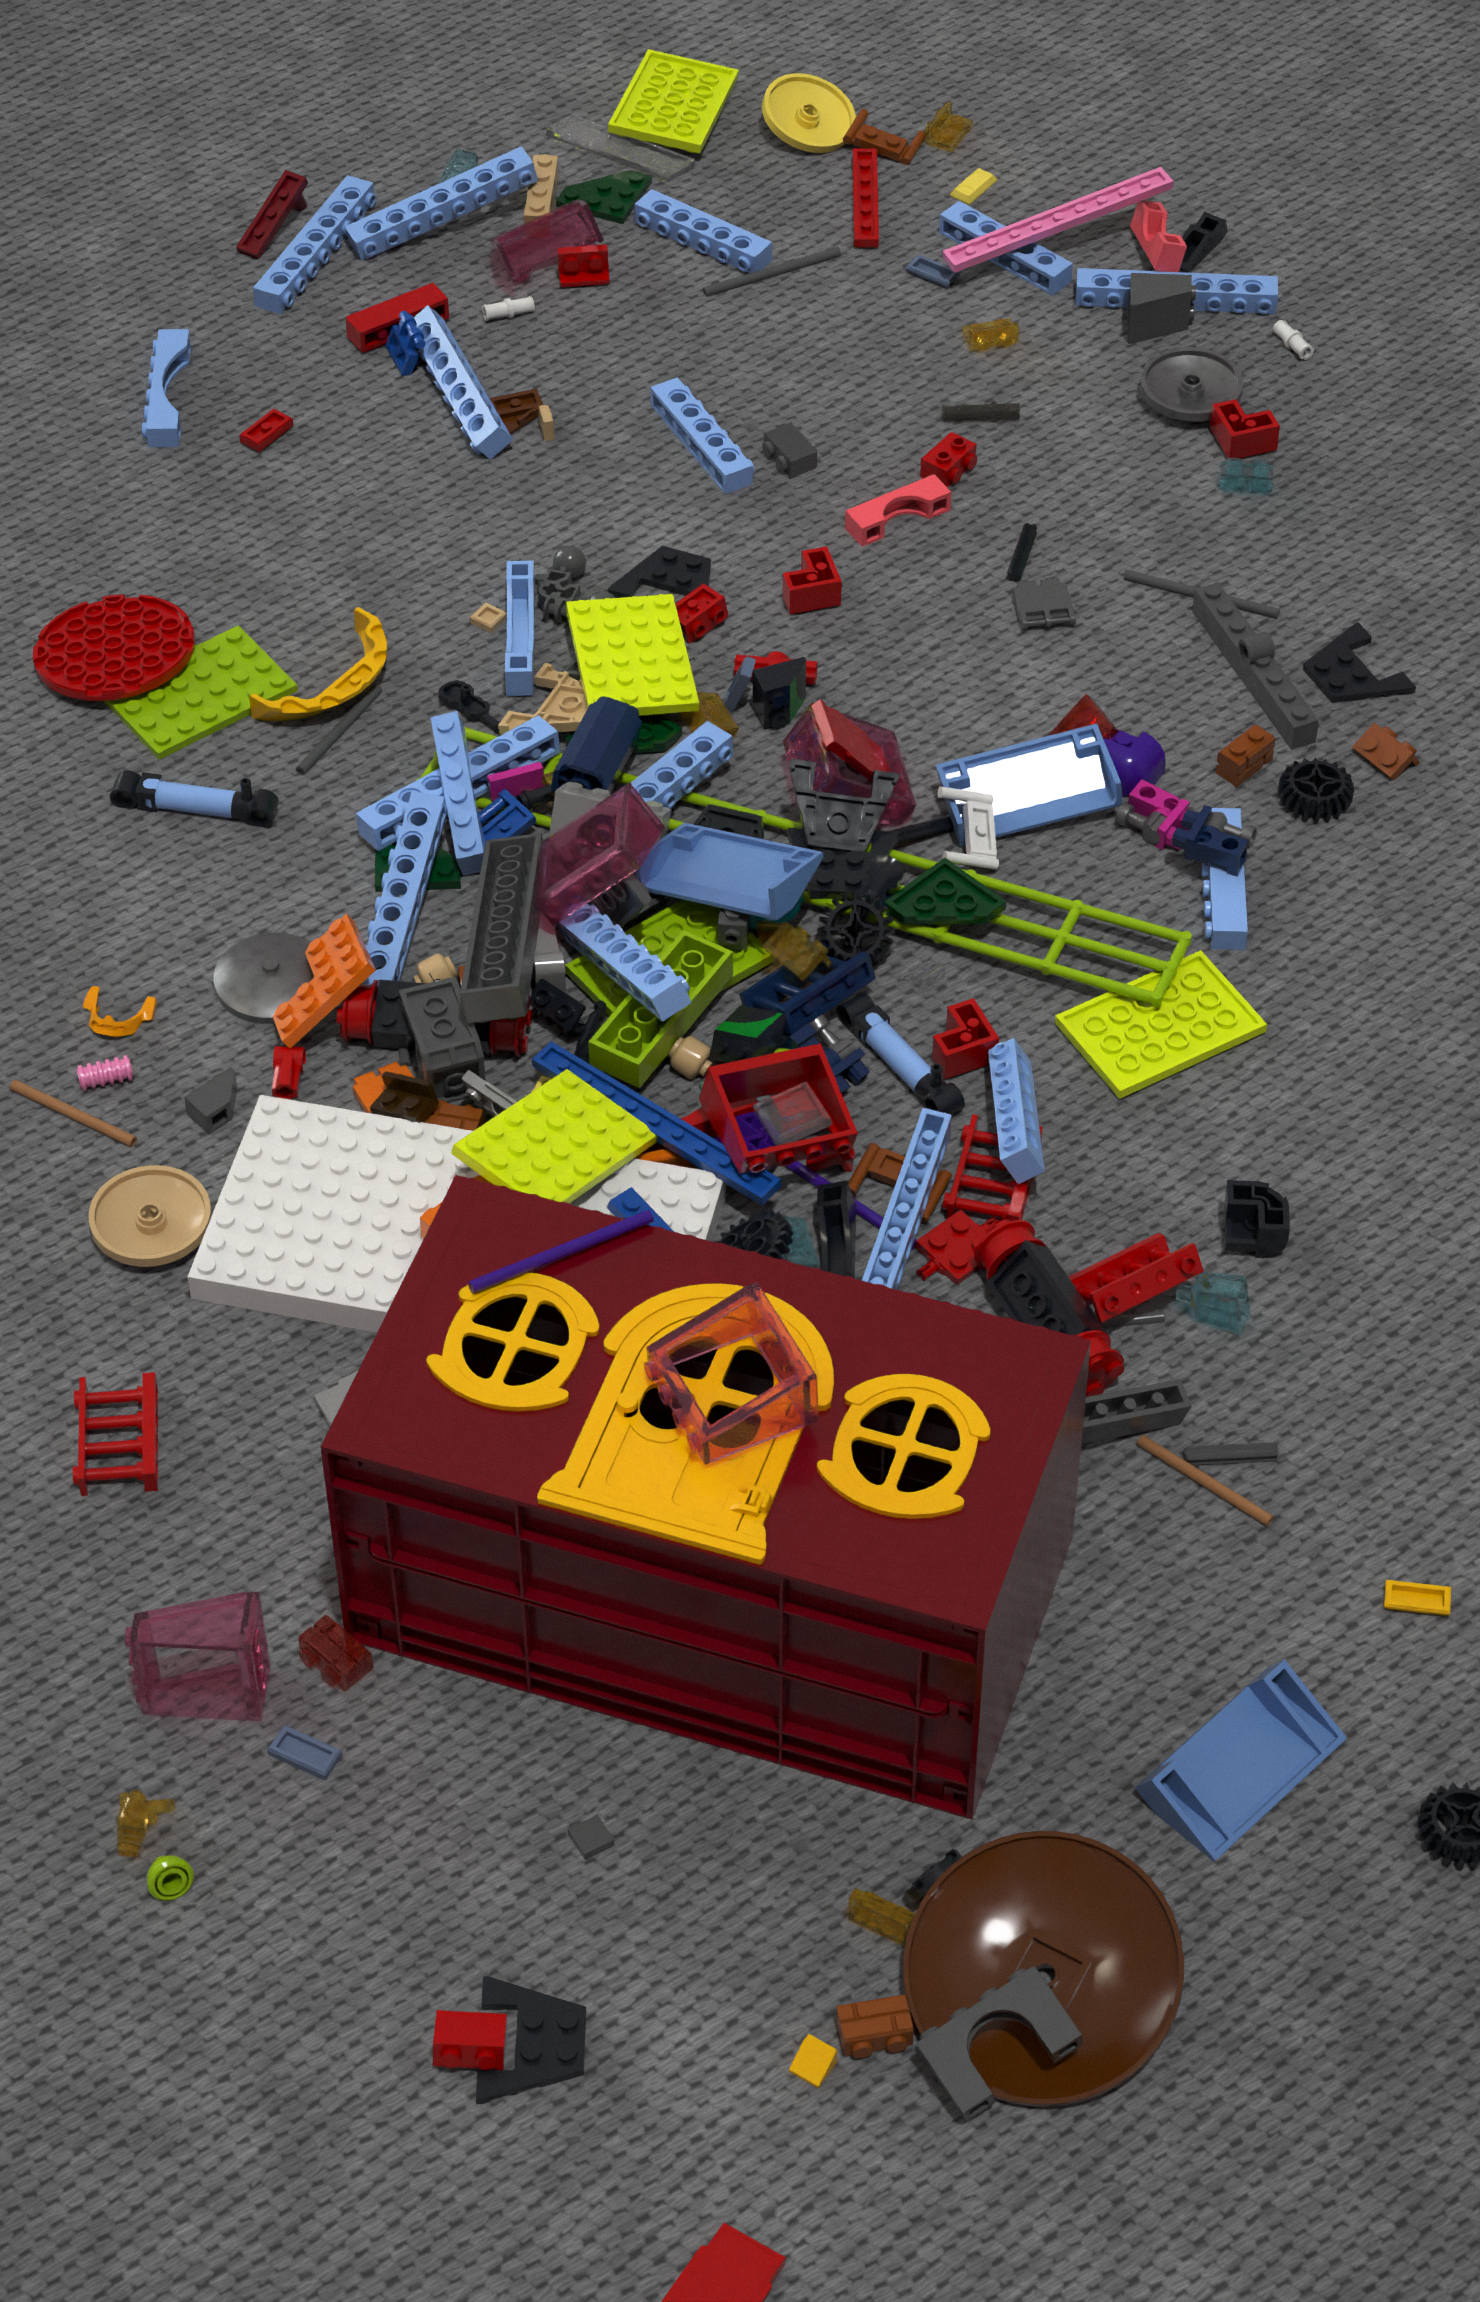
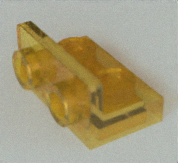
[924,101,973,153]
[961,318,1019,351]
[680,691,739,737]
[762,922,832,981]
[848,1888,915,1946]

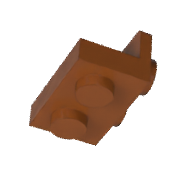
[1352,722,1420,780]

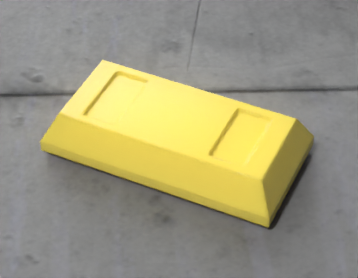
[950,168,997,205]

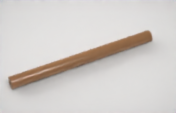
[10,1079,137,1147]
[1136,1435,1274,1527]

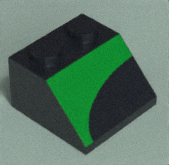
[753,657,806,730]
[709,1005,787,1063]

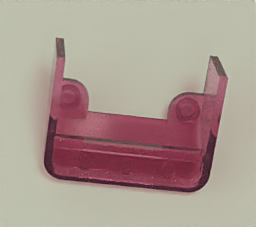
[490,199,604,283]

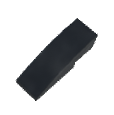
[1180,212,1228,273]

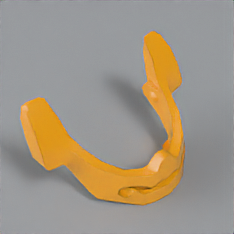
[83,986,157,1037]

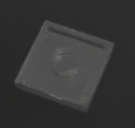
[753,1081,832,1145]

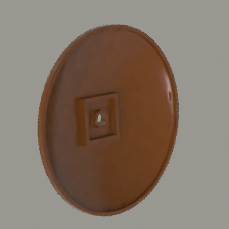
[903,1831,1184,2107]

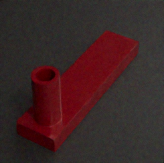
[236,170,308,259]

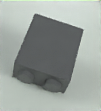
[1128,273,1196,344]

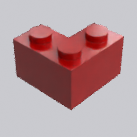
[1210,399,1280,460]
[783,546,842,614]
[932,998,999,1079]

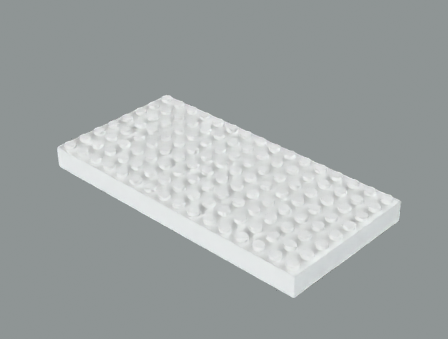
[187,1095,726,1332]

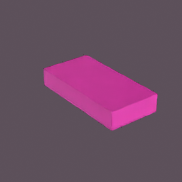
[487,762,545,802]

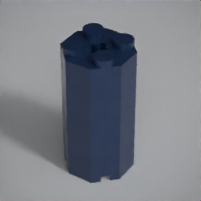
[551,697,642,794]

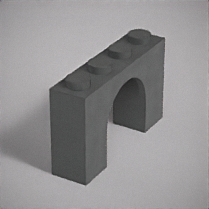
[916,1966,1084,2122]

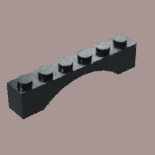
[817,1180,856,1278]

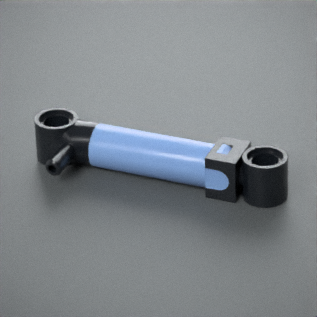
[110,770,279,828]
[837,993,965,1115]

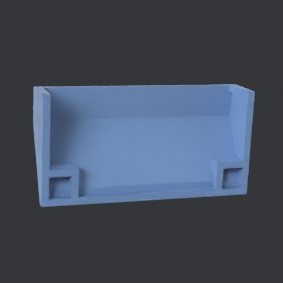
[936,724,1122,847]
[634,823,824,921]

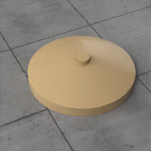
[88,1165,212,1267]

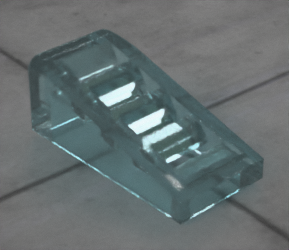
[437,149,478,184]

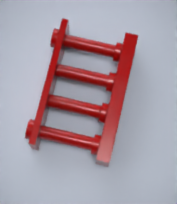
[942,1114,1043,1221]
[1069,1233,1204,1323]
[72,1372,158,1496]

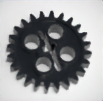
[714,1210,794,1259]

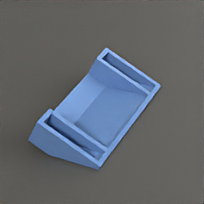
[1135,1659,1347,1861]

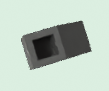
[184,1067,237,1134]

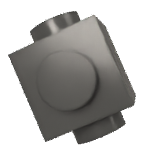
[718,908,750,950]

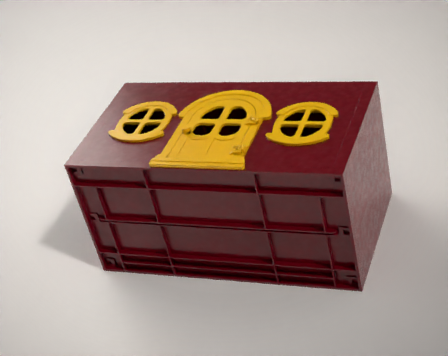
[320,1175,1091,1820]

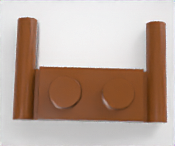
[843,109,926,165]
[848,1143,952,1223]

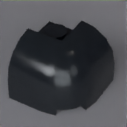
[1224,1180,1290,1258]

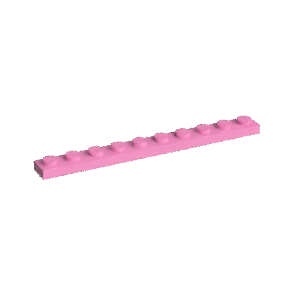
[943,167,1173,273]

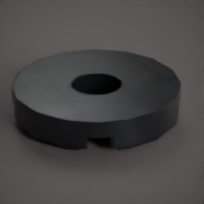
[905,1848,963,1903]

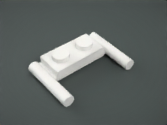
[938,786,999,870]

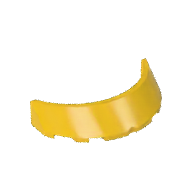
[249,607,387,721]

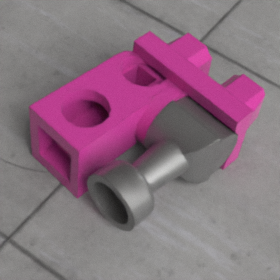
[1115,779,1190,850]

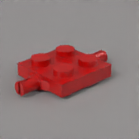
[915,1209,999,1285]

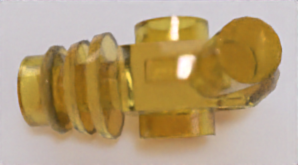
[116,1790,175,1857]

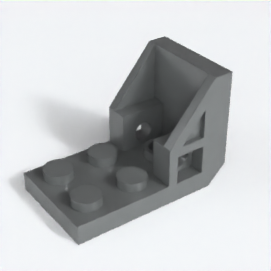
[581,853,665,929]
[399,977,485,1103]

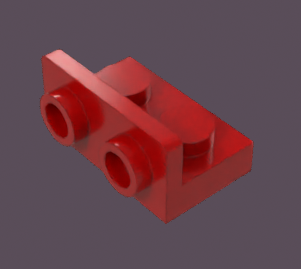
[557,244,610,287]
[675,583,729,644]

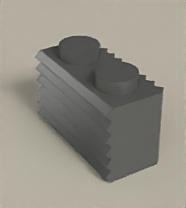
[762,422,817,478]

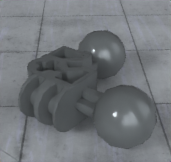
[534,545,615,624]

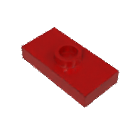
[239,408,294,452]

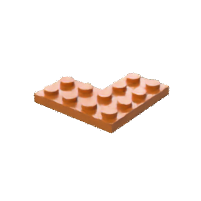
[272,913,376,1048]

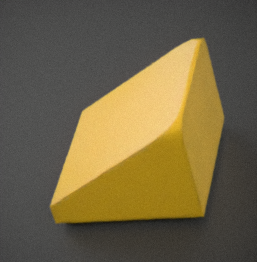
[789,2034,837,2089]

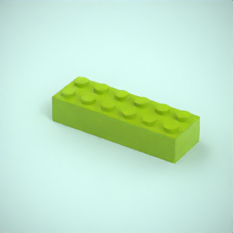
[588,929,733,1088]

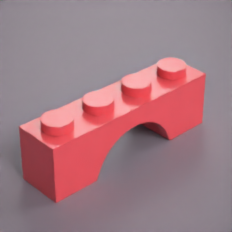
[1130,200,1187,272]
[845,474,951,547]

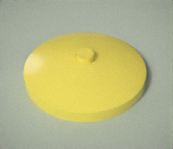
[762,73,856,153]

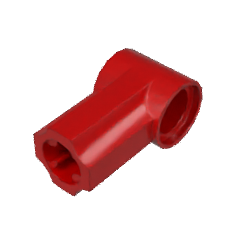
[272,1046,306,1100]

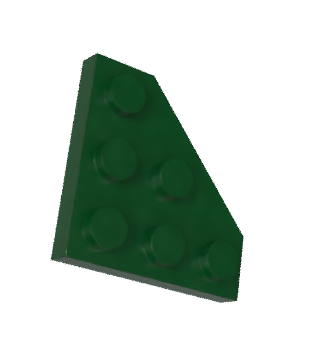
[556,170,652,224]
[566,714,682,754]
[375,842,461,892]
[884,858,1006,924]

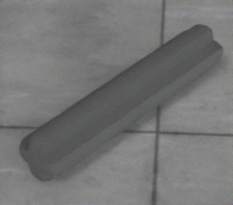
[1184,1442,1278,1465]

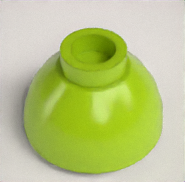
[147,1855,194,1901]

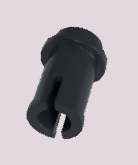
[517,784,555,811]

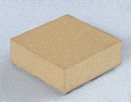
[539,405,554,441]
[470,603,507,633]

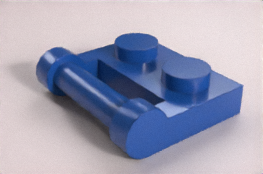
[478,789,537,842]

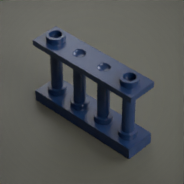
[739,941,876,1035]

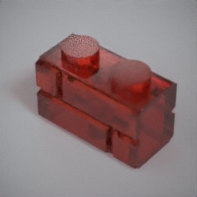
[298,1615,374,1692]

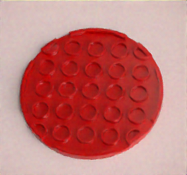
[32,594,196,701]

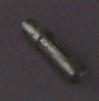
[942,401,1020,422]

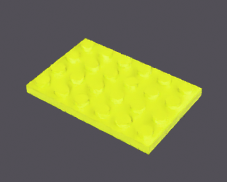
[607,49,739,153]
[566,594,699,716]
[1055,950,1267,1099]
[451,1069,657,1203]

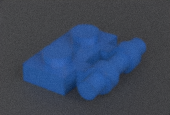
[385,311,426,376]

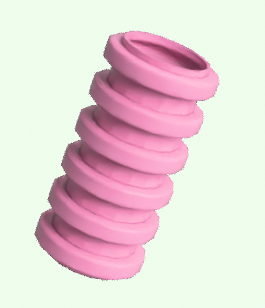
[76,1055,134,1091]

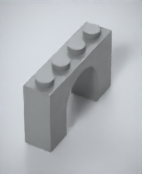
[546,782,671,861]

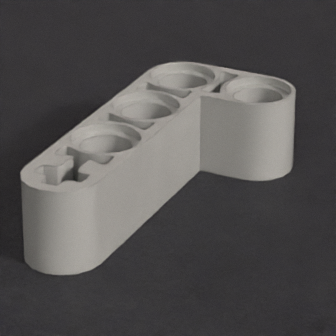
[532,909,566,993]

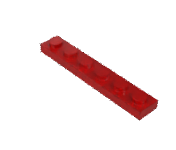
[853,148,879,247]

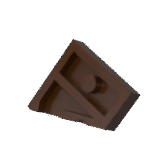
[490,388,543,434]

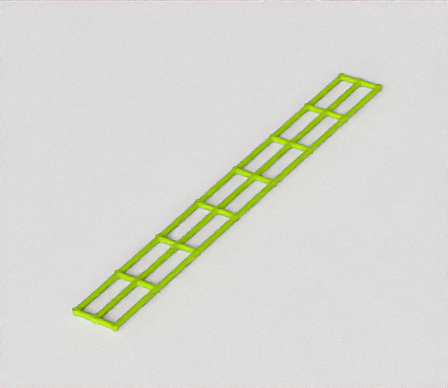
[416,727,1192,1007]

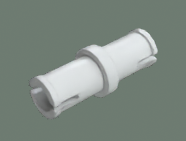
[482,296,535,321]
[1273,320,1314,360]

